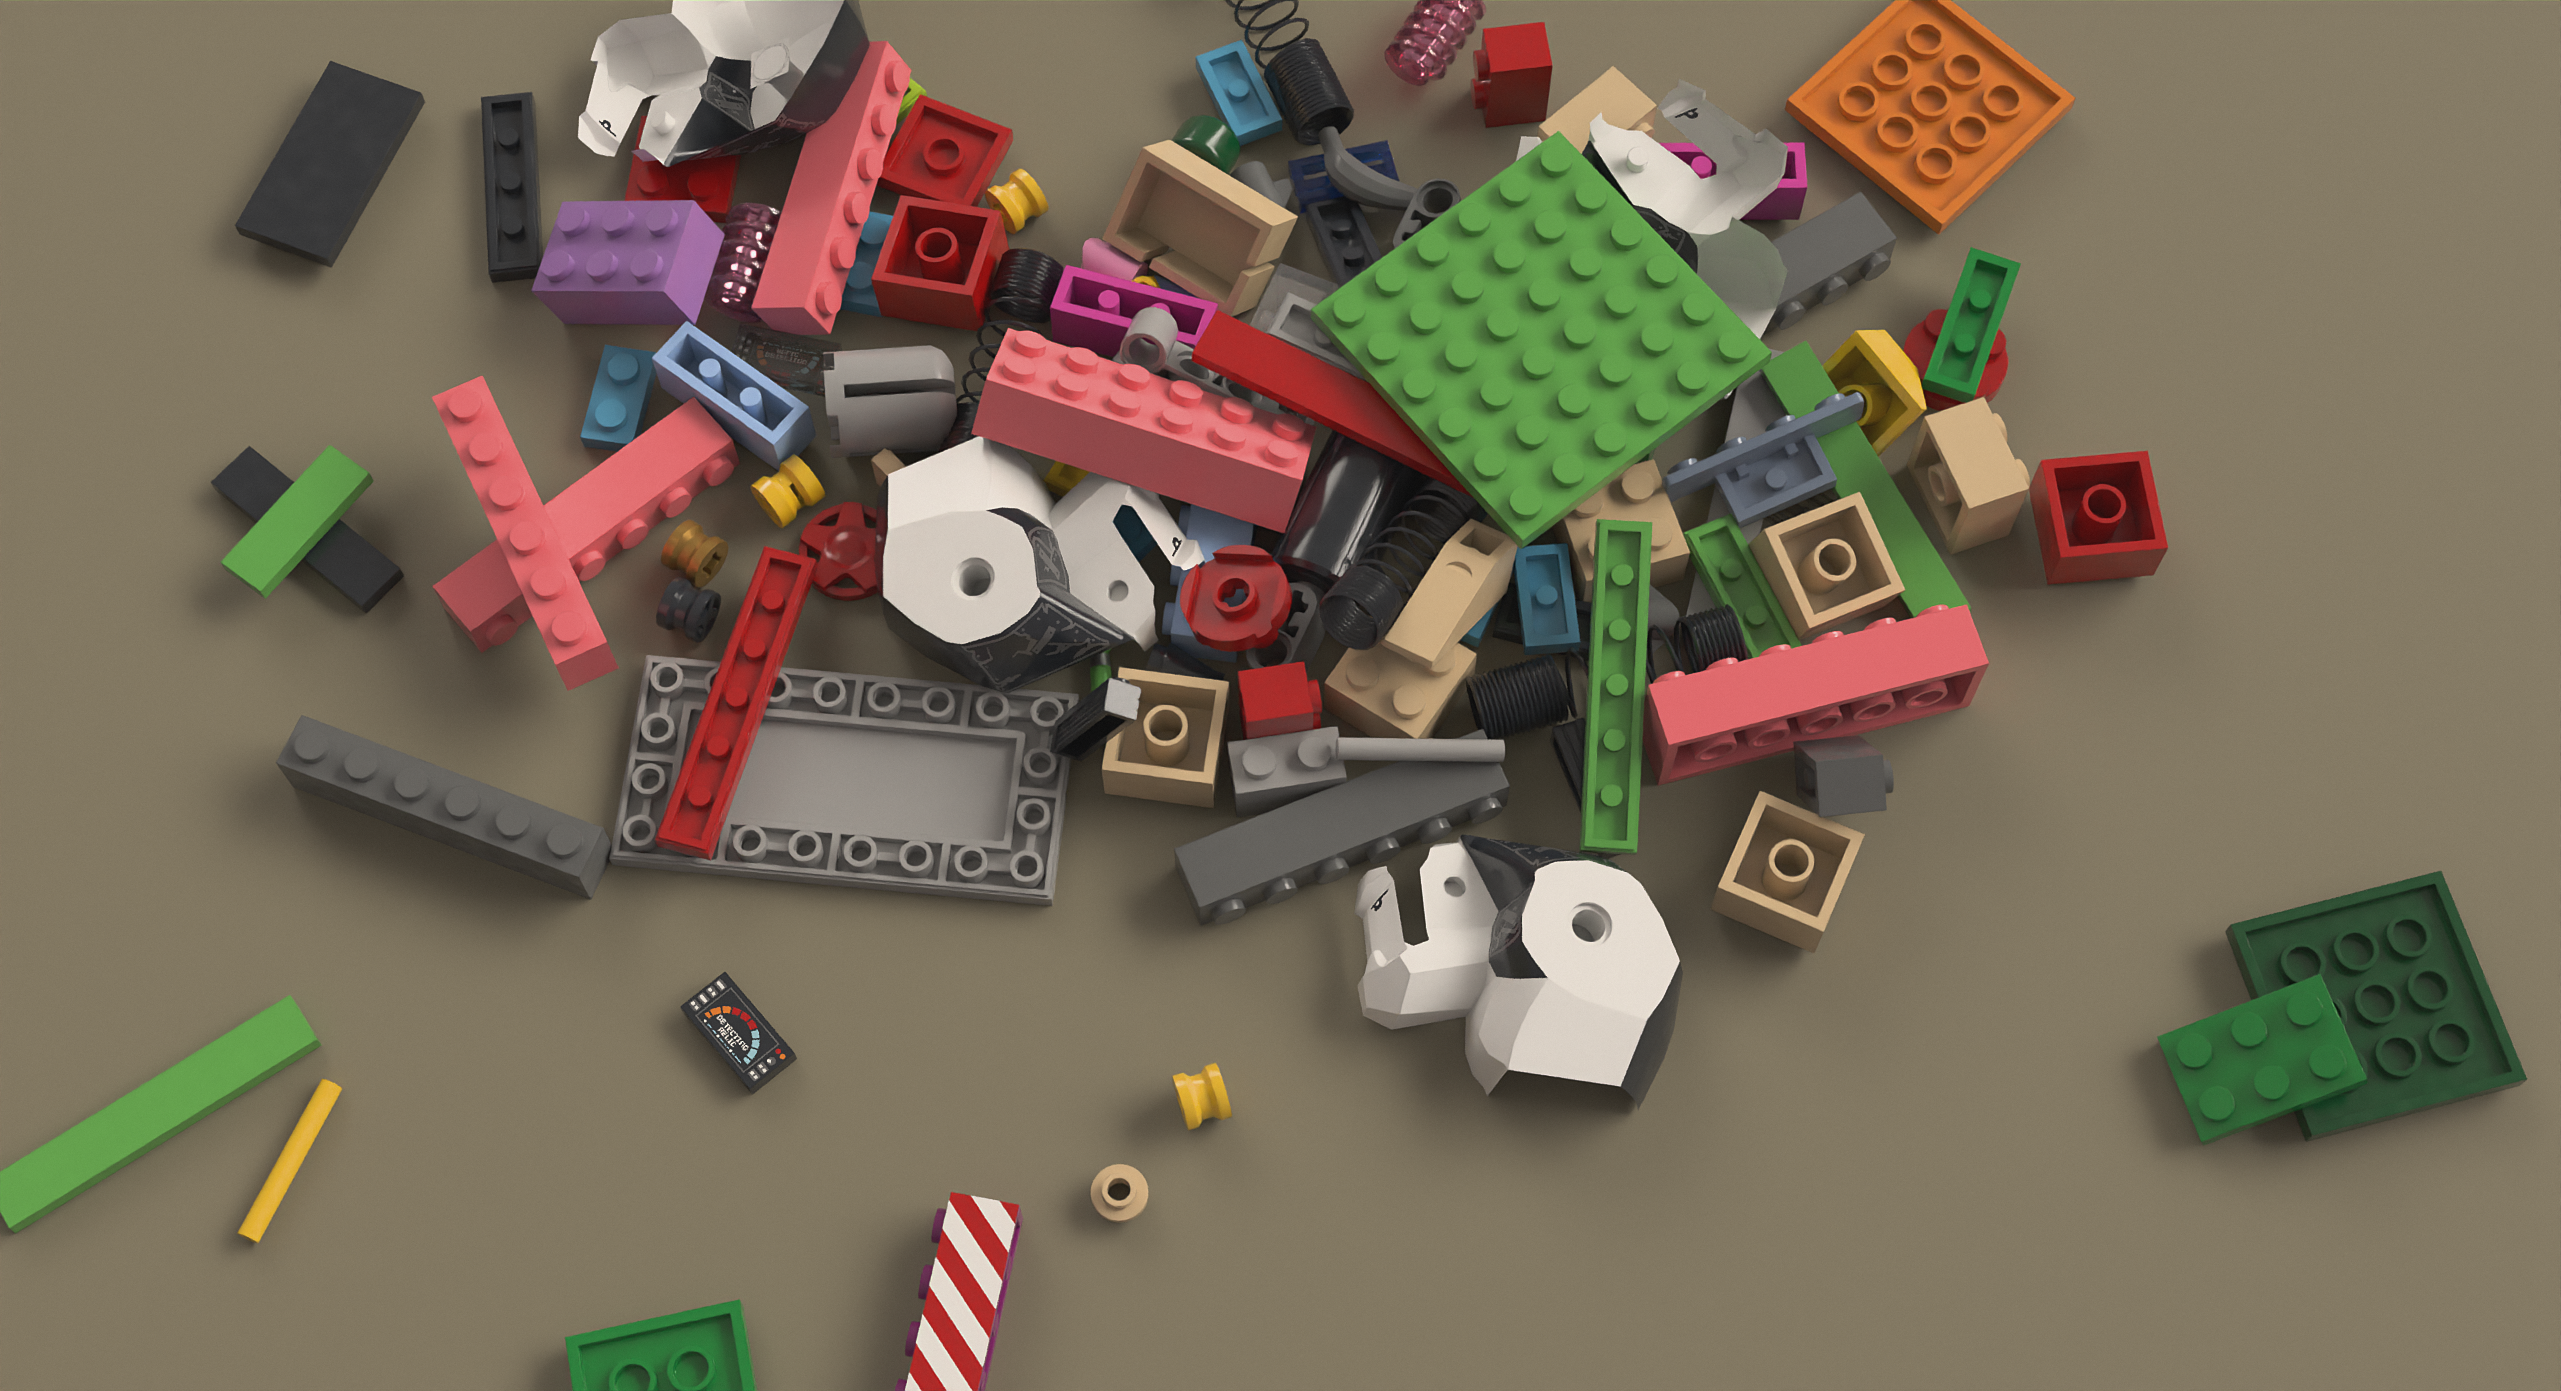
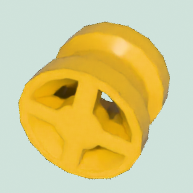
[985,168,1049,234]
[1172,1063,1232,1131]

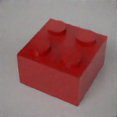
[871,195,1009,331]
[2029,451,2168,585]

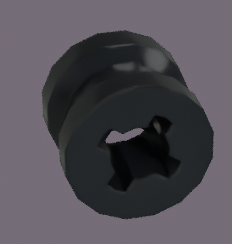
[656,577,721,643]

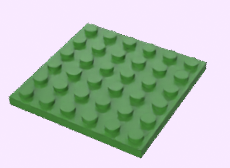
[1311,131,1772,549]

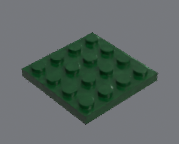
[2225,871,2527,1142]

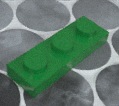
[1921,247,2021,403]

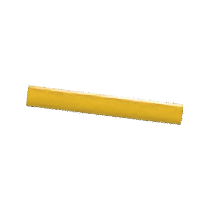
[237,1079,342,1244]

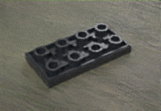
[235,61,425,268]

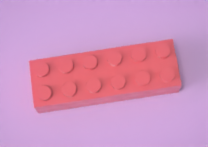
[971,328,1317,533]
[1642,604,1989,786]

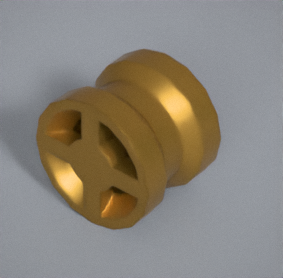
[661,519,729,587]

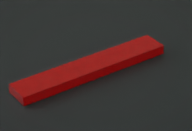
[1191,310,1474,498]
[655,546,818,861]

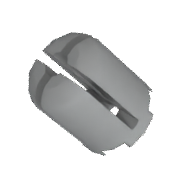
[823,345,957,458]

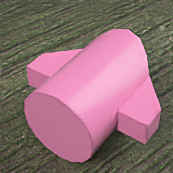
[1081,238,1148,281]

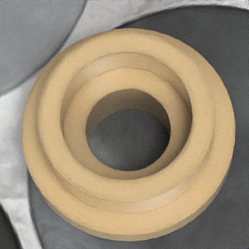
[1091,1164,1149,1223]

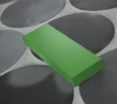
[220,444,374,599]
[1683,513,1802,659]

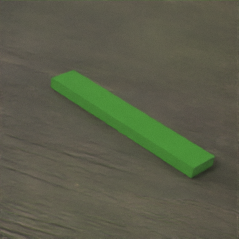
[1759,341,1972,618]
[1579,519,1652,855]
[0,995,322,1233]

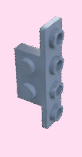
[1662,392,1864,528]

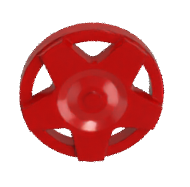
[799,502,877,601]

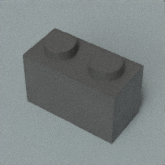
[1793,735,1894,817]

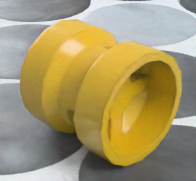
[750,454,826,528]

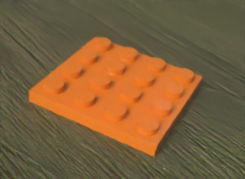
[1785,0,2076,235]

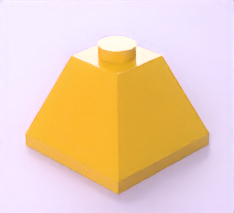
[1822,330,1927,457]

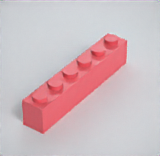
[751,41,911,335]
[432,376,619,691]
[432,397,740,653]

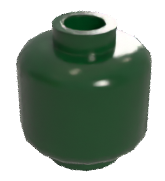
[1171,115,1240,175]

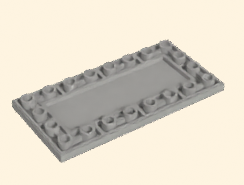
[609,655,1079,906]

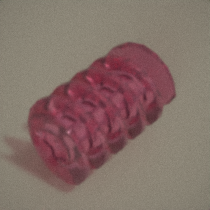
[1384,0,1486,86]
[704,203,782,323]

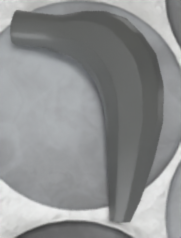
[1318,127,1417,211]

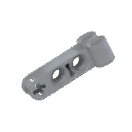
[1112,307,1314,425]

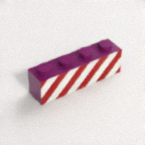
[895,1192,1023,1391]

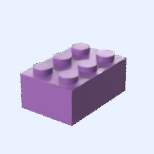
[531,200,725,325]

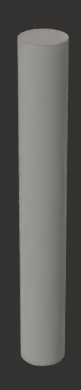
[1336,737,1505,762]

